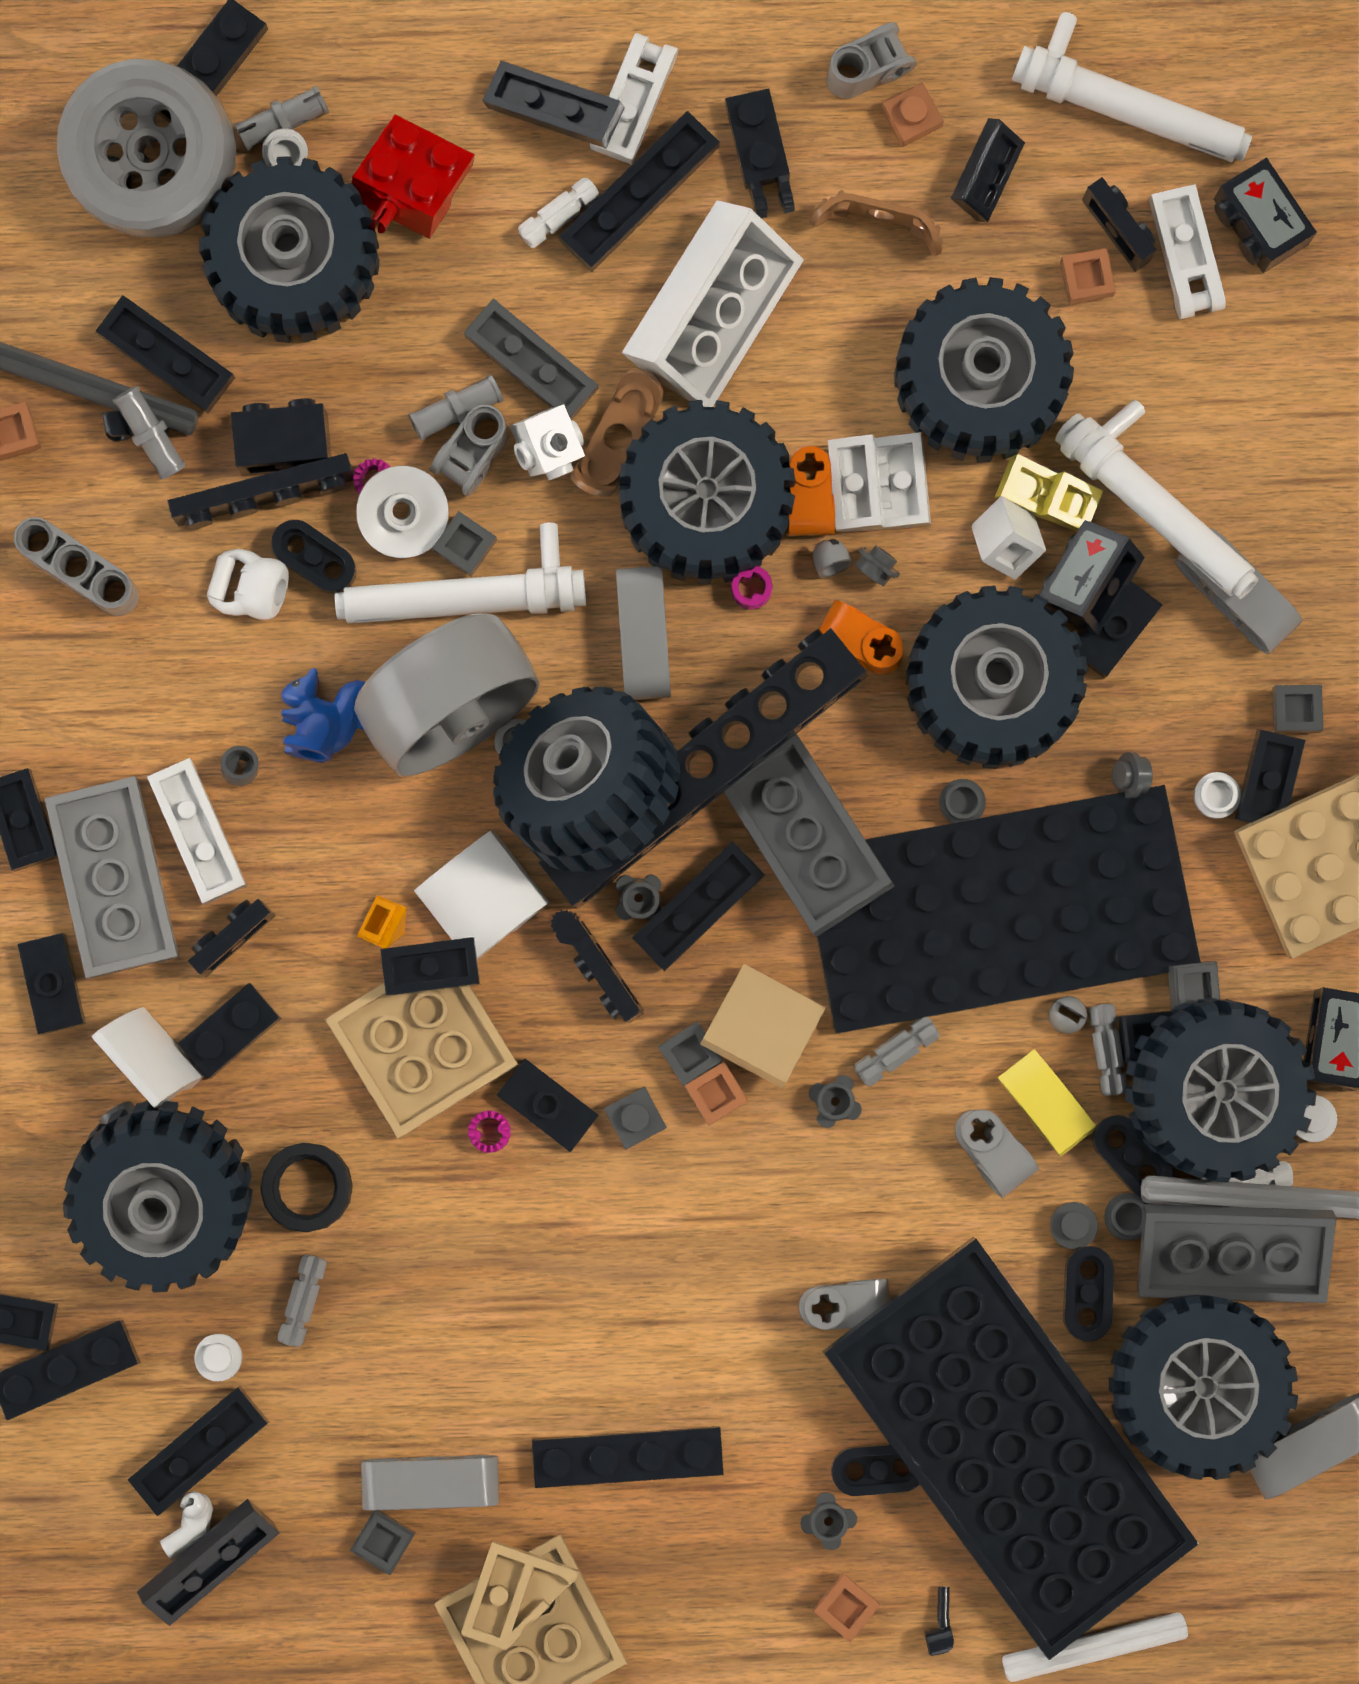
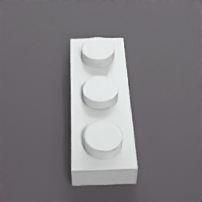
[147,758,247,905]

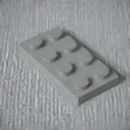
[44,776,179,979]

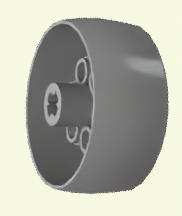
[57,59,236,238]
[354,613,540,777]

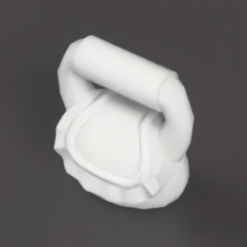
[206,549,289,620]

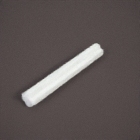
[1002,1612,1188,1682]

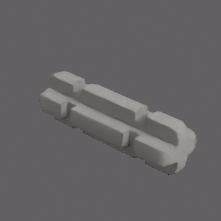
[1088,1004,1128,1096]
[854,1017,940,1086]
[277,1254,327,1347]

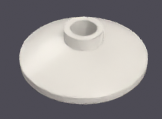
[356,466,449,558]

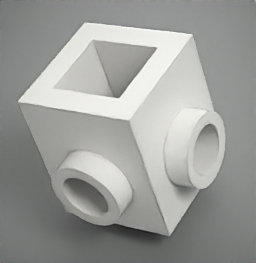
[510,404,585,480]

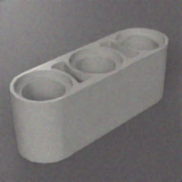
[14,517,139,616]
[1175,527,1302,654]
[616,566,671,700]
[1249,1393,1359,1499]
[361,1455,499,1510]

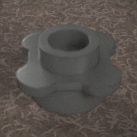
[855,545,900,586]
[615,874,662,921]
[809,1075,862,1128]
[800,1492,857,1550]

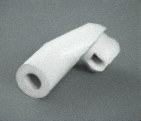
[160,1491,213,1561]

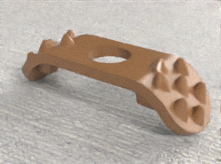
[810,190,943,256]
[571,369,664,497]

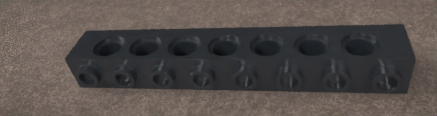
[539,628,868,908]

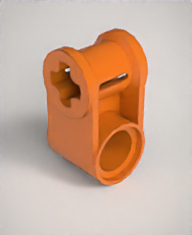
[788,446,835,536]
[819,600,904,675]

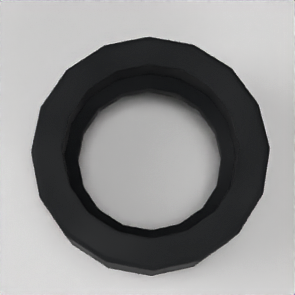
[260,1142,353,1232]

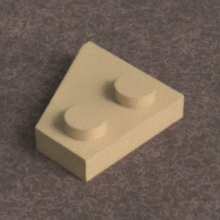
[460,1540,580,1650]

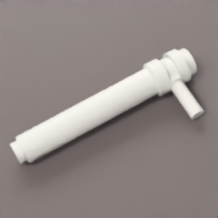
[1011,12,1252,163]
[1055,400,1259,599]
[335,523,586,624]

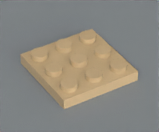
[1234,774,1359,959]
[325,983,518,1139]
[434,1533,627,1684]

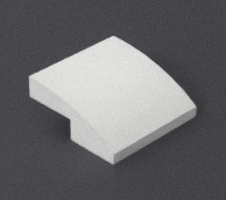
[827,432,931,532]
[414,830,550,960]
[91,1007,205,1108]

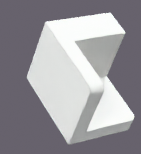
[972,496,1046,580]

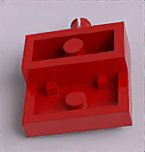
[351,114,475,239]

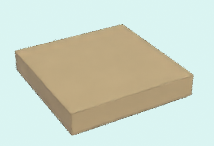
[700,964,825,1089]

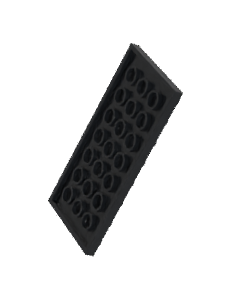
[817,785,1201,1034]
[822,1237,1199,1660]

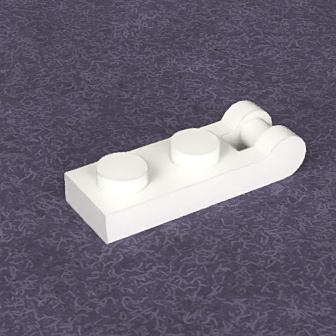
[590,33,679,165]
[1149,184,1226,320]

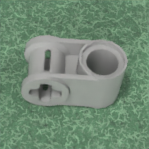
[826,22,917,99]
[430,405,508,497]
[955,1110,1039,1199]
[799,1279,890,1330]

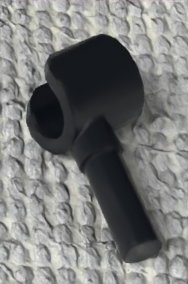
[103,410,169,442]
[924,1587,954,1656]

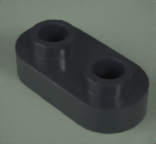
[271,520,357,594]
[1092,1115,1173,1197]
[1063,1246,1114,1341]
[831,1443,919,1496]

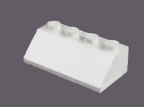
[622,200,804,407]

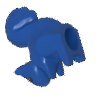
[281,668,365,763]

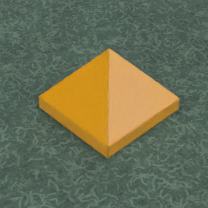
[357,895,406,949]

